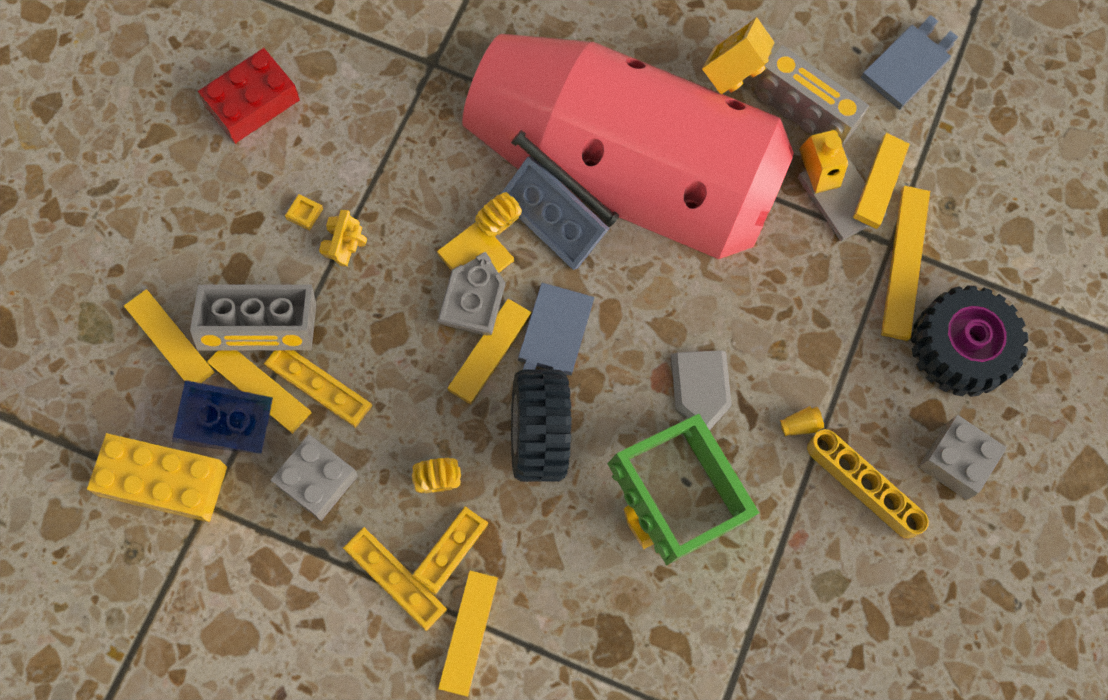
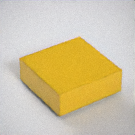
[285,194,323,231]

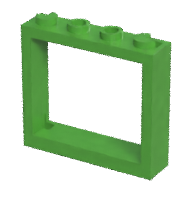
[607,414,759,566]

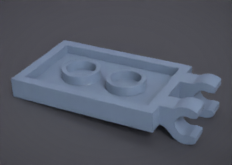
[861,15,958,110]
[518,283,594,376]

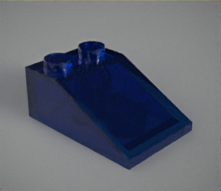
[172,380,273,454]

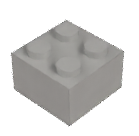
[918,415,1007,500]
[271,434,358,521]

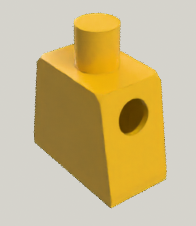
[799,130,848,194]

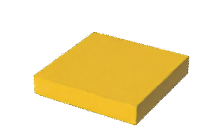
[437,222,514,273]

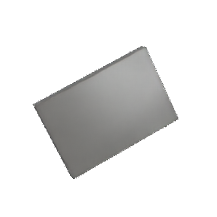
[798,154,887,241]

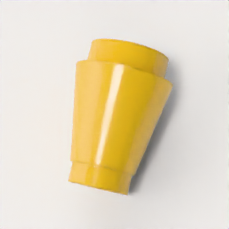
[780,406,824,436]

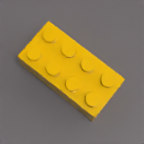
[86,433,227,523]

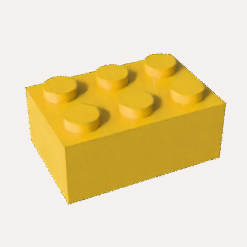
[702,17,775,94]

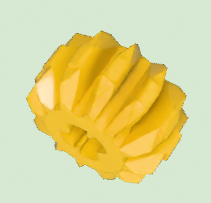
[475,192,522,237]
[412,457,461,493]

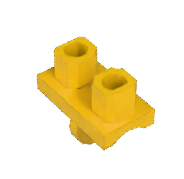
[319,210,367,267]

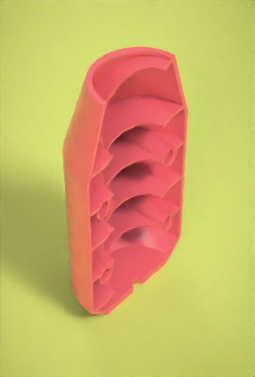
[462,34,794,259]

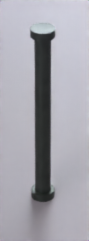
[511,130,619,227]

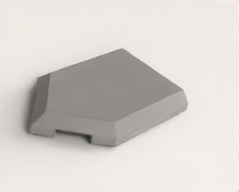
[437,251,505,336]
[671,350,732,430]

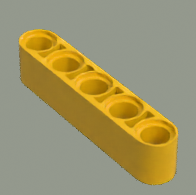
[807,429,929,539]

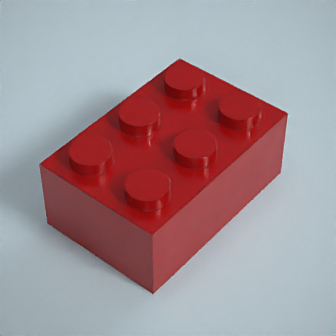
[198,48,300,144]

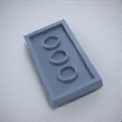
[502,156,610,270]

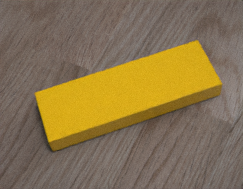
[412,506,488,595]

